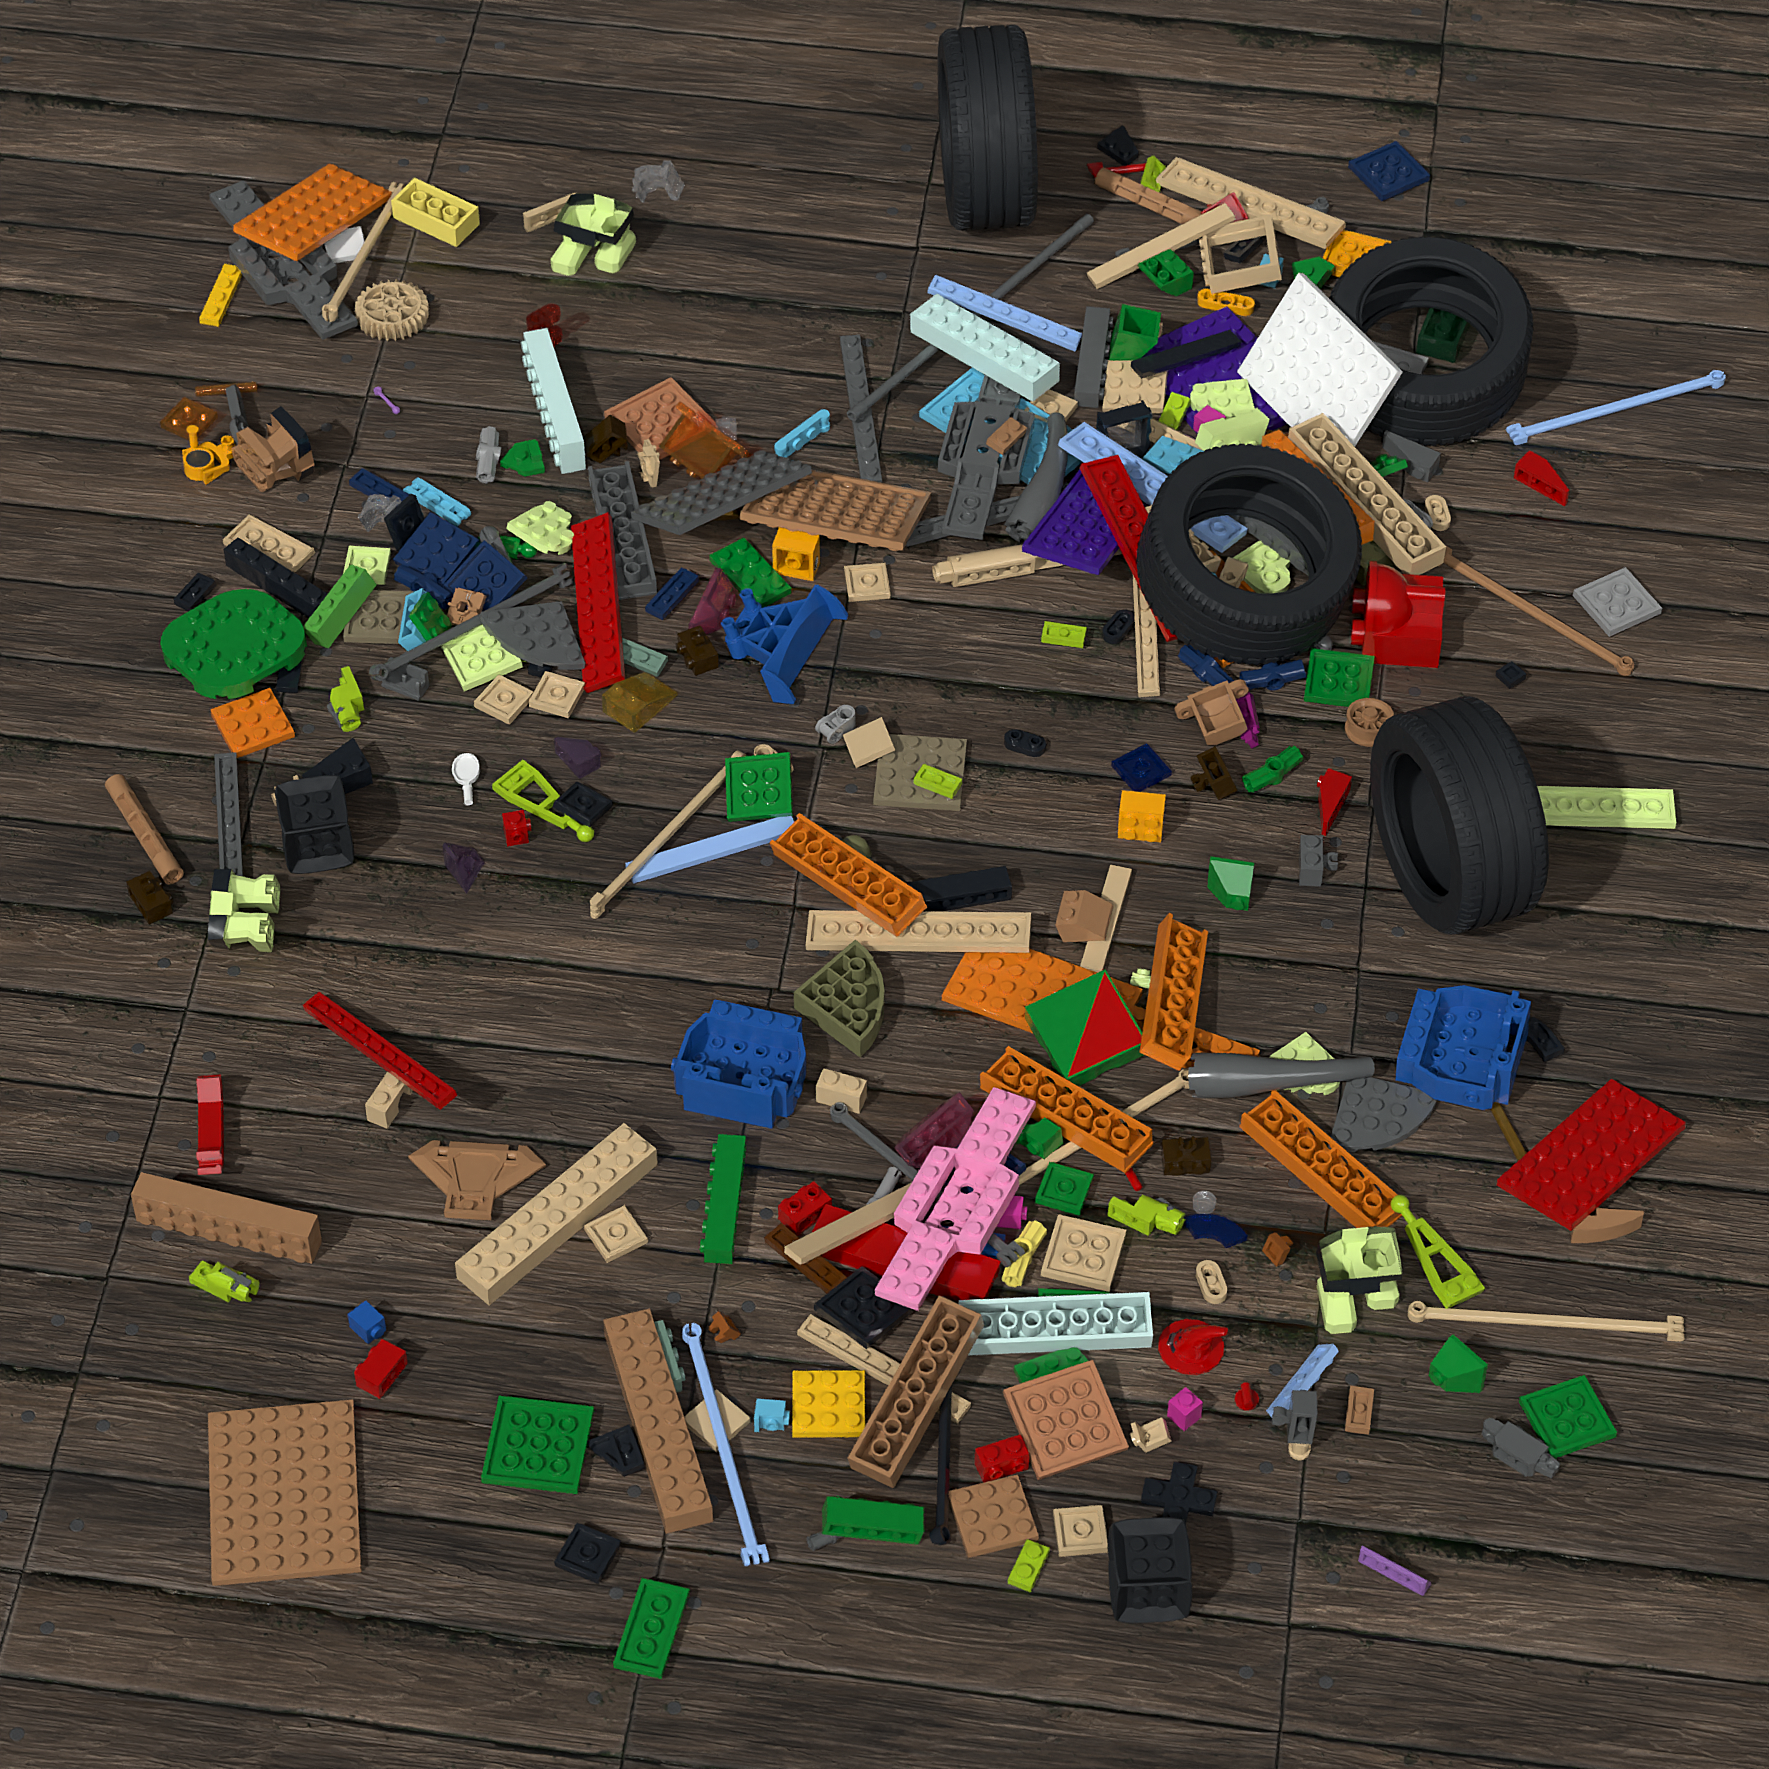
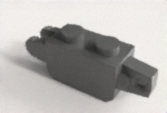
[1482,1417,1560,1478]

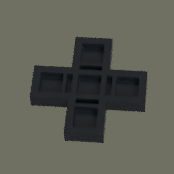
[1141,1462,1217,1524]

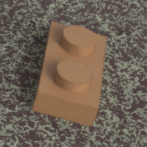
[986,417,1027,455]
[1345,1386,1374,1435]

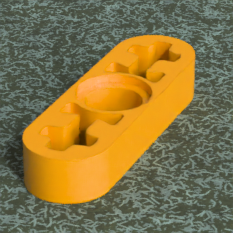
[1197,289,1255,316]

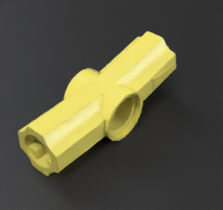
[1002,1220,1047,1288]

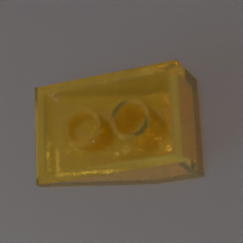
[602,672,677,733]

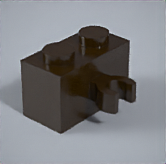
[583,415,628,463]
[675,625,719,676]
[1190,746,1238,800]
[126,871,174,925]
[1161,1136,1211,1176]

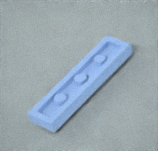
[1266,1344,1339,1418]

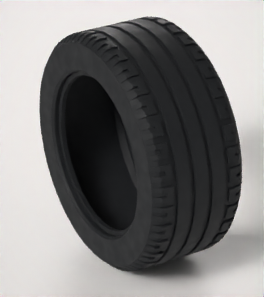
[938,24,1038,231]
[1329,236,1533,446]
[1136,443,1362,665]
[1370,696,1549,935]

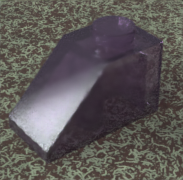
[554,737,601,779]

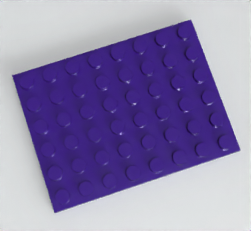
[1141,306,1288,434]

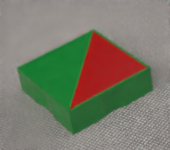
[1025,969,1144,1091]

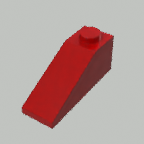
[1513,450,1569,507]
[1317,768,1352,836]

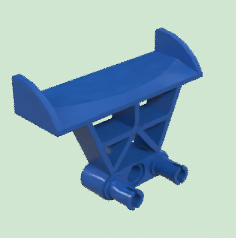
[721,584,848,704]

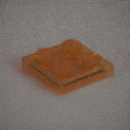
[160,397,218,441]

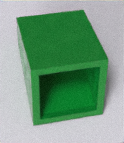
[1108,304,1161,361]

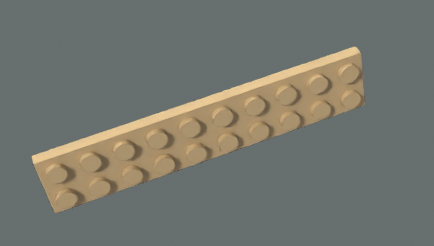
[1156,157,1346,249]
[806,910,1032,953]

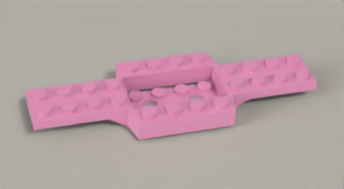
[875,1087,1036,1311]

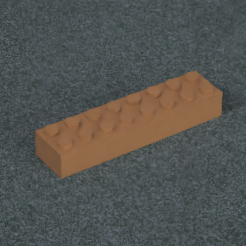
[131,1172,322,1264]
[848,1296,984,1488]

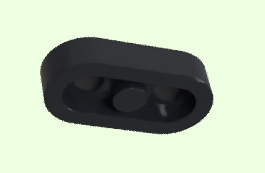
[1102,609,1135,644]
[1004,729,1046,757]

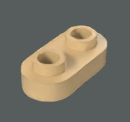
[1424,495,1451,531]
[1196,1260,1227,1304]

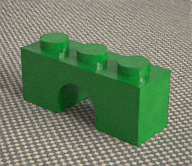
[1015,1117,1063,1159]

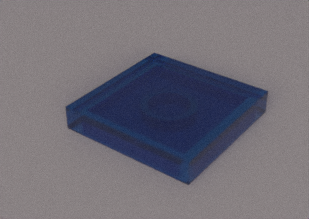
[1111,743,1172,792]

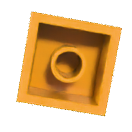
[772,527,820,581]
[1118,790,1166,842]

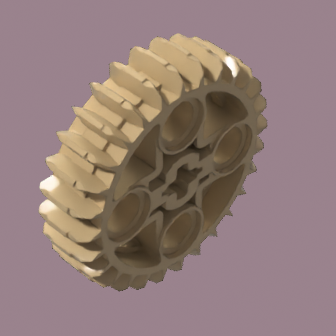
[355,279,429,341]

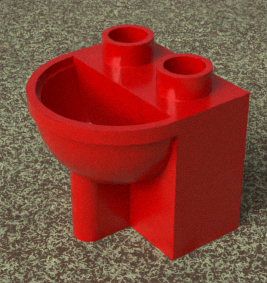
[1351,560,1445,668]

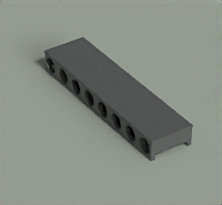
[588,461,657,600]

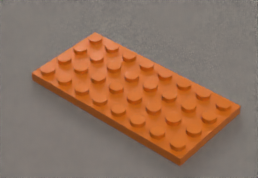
[233,164,392,261]

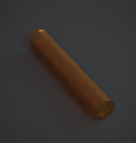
[195,382,257,397]

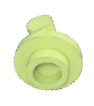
[1130,968,1151,989]

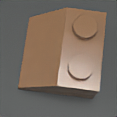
[1055,890,1114,942]

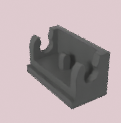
[381,657,429,700]

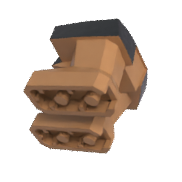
[231,406,314,492]

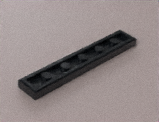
[1130,330,1241,379]

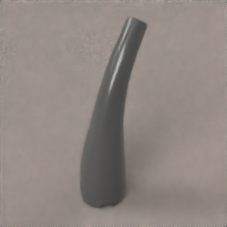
[1004,412,1068,542]
[1188,1053,1375,1098]

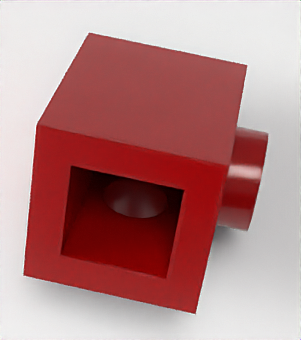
[502,810,532,847]

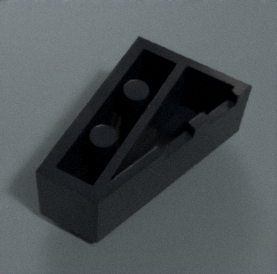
[302,738,373,794]

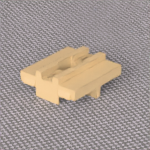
[637,439,660,487]

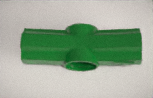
[1242,746,1303,793]

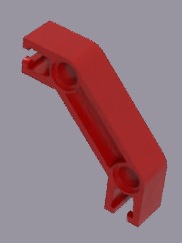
[196,1074,224,1175]

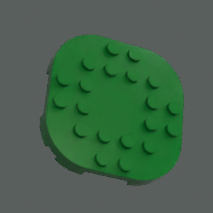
[161,589,307,699]

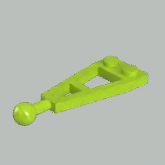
[492,760,594,842]
[1391,1195,1485,1309]

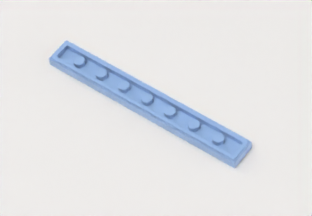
[927,275,1083,351]
[625,816,794,884]

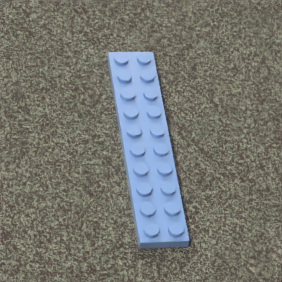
[1058,422,1248,553]

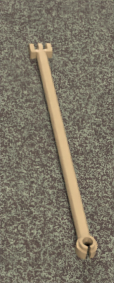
[322,182,405,322]
[590,750,746,919]
[1019,1068,1189,1185]
[1408,1301,1684,1341]

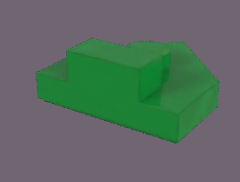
[1292,257,1336,289]
[500,439,545,477]

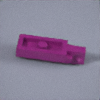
[1236,692,1260,749]

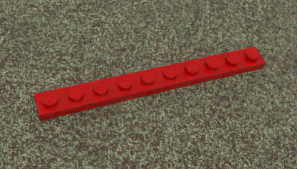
[302,992,457,1110]

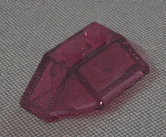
[689,565,736,635]
[894,1092,973,1168]

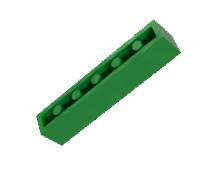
[700,1134,746,1264]

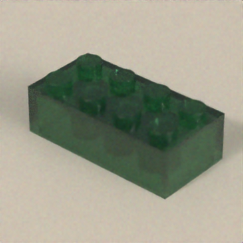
[1416,308,1471,363]

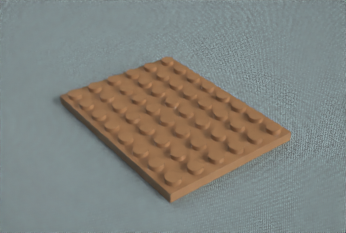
[740,469,931,551]
[208,1400,361,1586]

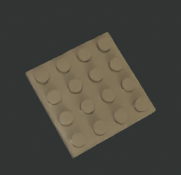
[873,734,967,811]

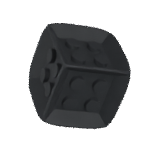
[275,775,354,874]
[1108,1517,1192,1623]

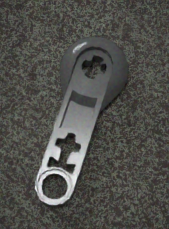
[225,384,249,445]

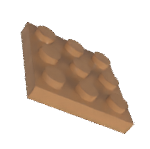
[949,1475,1039,1558]

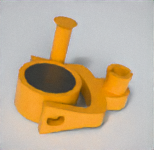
[182,425,236,485]

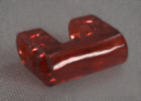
[526,304,562,347]

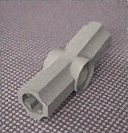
[476,426,501,483]

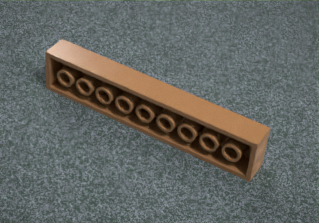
[603,1308,713,1534]

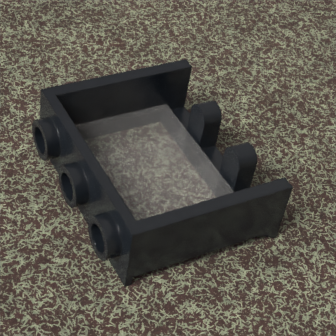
[1096,400,1153,458]

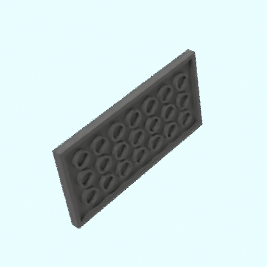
[631,450,812,535]

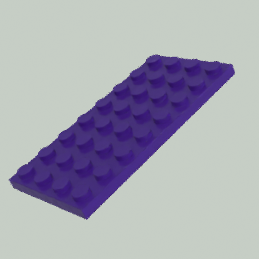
[1022,470,1149,575]

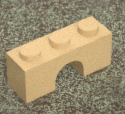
[365,1061,419,1129]

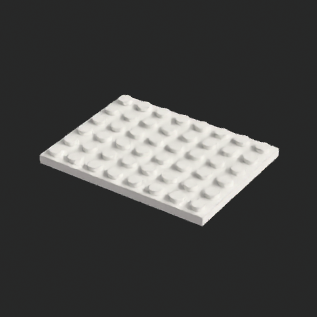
[1237,273,1402,447]

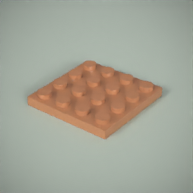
[604,377,718,460]
[1003,1360,1129,1480]

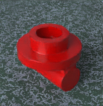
[1235,1382,1259,1411]

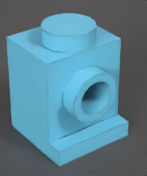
[754,1399,790,1432]

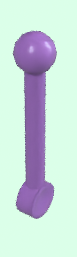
[374,387,400,414]

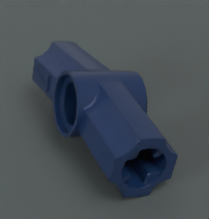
[394,564,453,610]
[1178,645,1234,686]
[1239,659,1306,691]

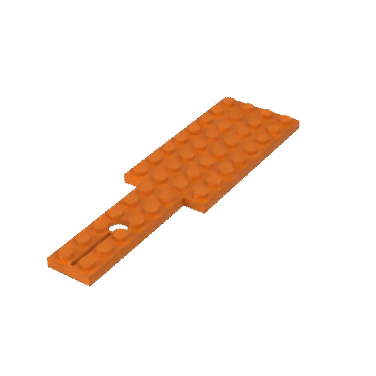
[942,949,1260,1068]

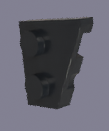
[1097,125,1139,166]
[587,1424,646,1477]

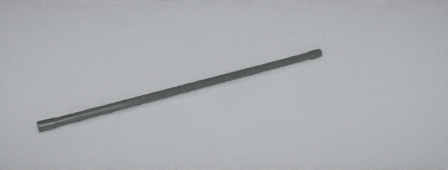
[847,214,1094,422]

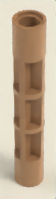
[1095,167,1201,224]
[105,774,184,884]

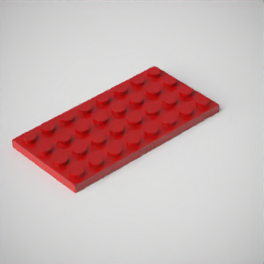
[1497,1079,1686,1231]

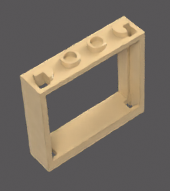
[1199,215,1282,294]

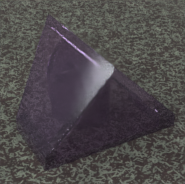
[442,842,485,894]

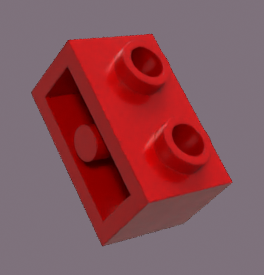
[778,1181,832,1236]
[354,1339,408,1399]
[975,1434,1029,1483]

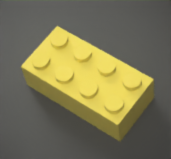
[391,178,480,247]

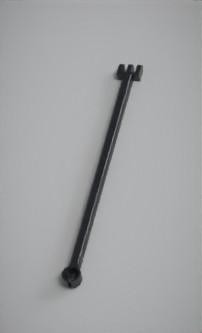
[929,1296,952,1546]

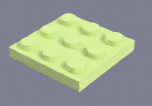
[441,625,523,691]

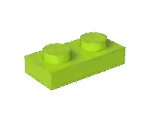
[1141,155,1166,192]
[1159,392,1191,430]
[1041,621,1087,648]
[914,764,962,799]
[1008,1539,1050,1592]

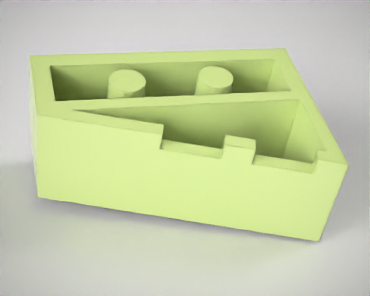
[1195,408,1270,451]

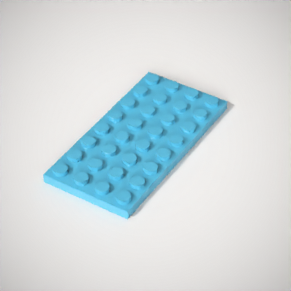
[919,367,1082,484]

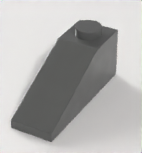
[1382,431,1441,483]

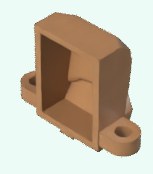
[1174,680,1249,746]

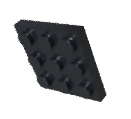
[814,1266,914,1349]

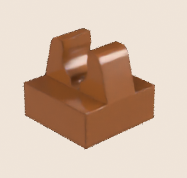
[1262,1232,1293,1267]
[708,1311,741,1343]

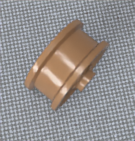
[1345,698,1394,747]

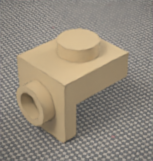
[1130,1417,1171,1452]

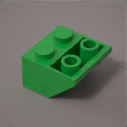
[1138,249,1193,296]

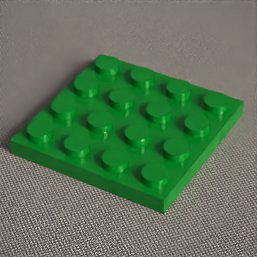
[481,1396,594,1494]

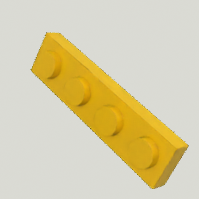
[199,264,242,327]

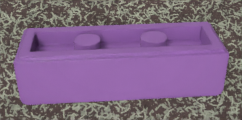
[1359,1546,1431,1596]

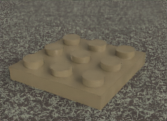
[343,590,413,644]

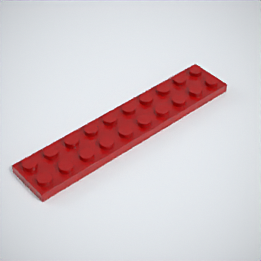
[1080,455,1178,642]
[571,512,625,693]

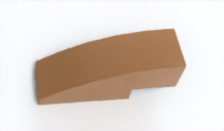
[1571,1208,1644,1243]

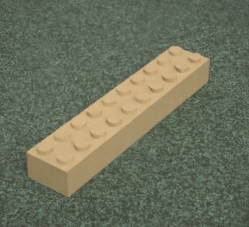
[1288,413,1446,575]
[455,1123,657,1306]

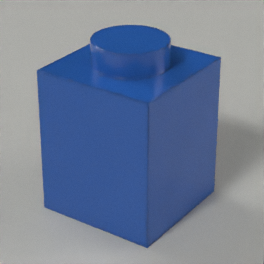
[348,1300,386,1344]

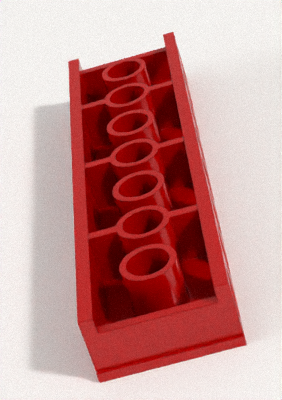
[812,1204,1001,1303]

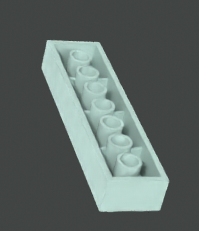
[910,294,1059,402]
[521,328,586,474]
[959,1292,1153,1355]

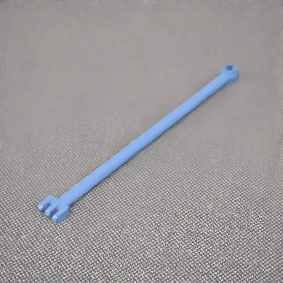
[1506,370,1725,445]
[682,1323,769,1566]

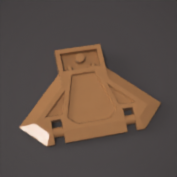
[408,1140,546,1220]

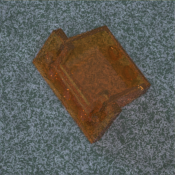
[658,401,751,479]

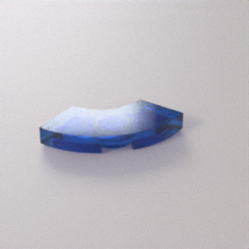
[1184,1214,1247,1249]

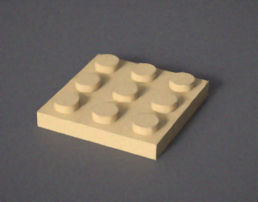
[1103,361,1168,413]
[1041,1214,1126,1292]

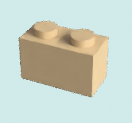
[816,1068,867,1114]

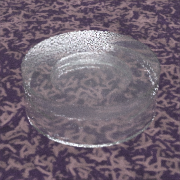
[1192,1191,1216,1215]

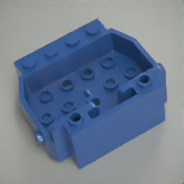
[1396,985,1531,1110]
[671,999,806,1129]

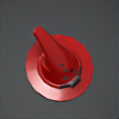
[1158,1319,1228,1375]

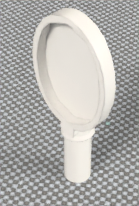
[452,753,480,805]

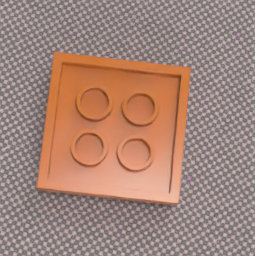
[210,688,295,758]

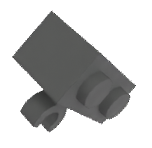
[1299,835,1338,886]
[1272,1390,1317,1445]

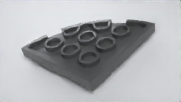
[480,601,585,670]
[1328,1077,1437,1152]

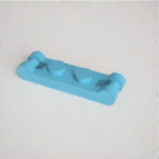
[774,409,830,458]
[402,477,471,527]

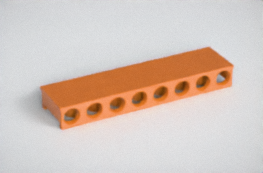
[769,813,927,937]
[1140,913,1208,1071]
[980,1046,1154,1173]
[1239,1090,1402,1228]

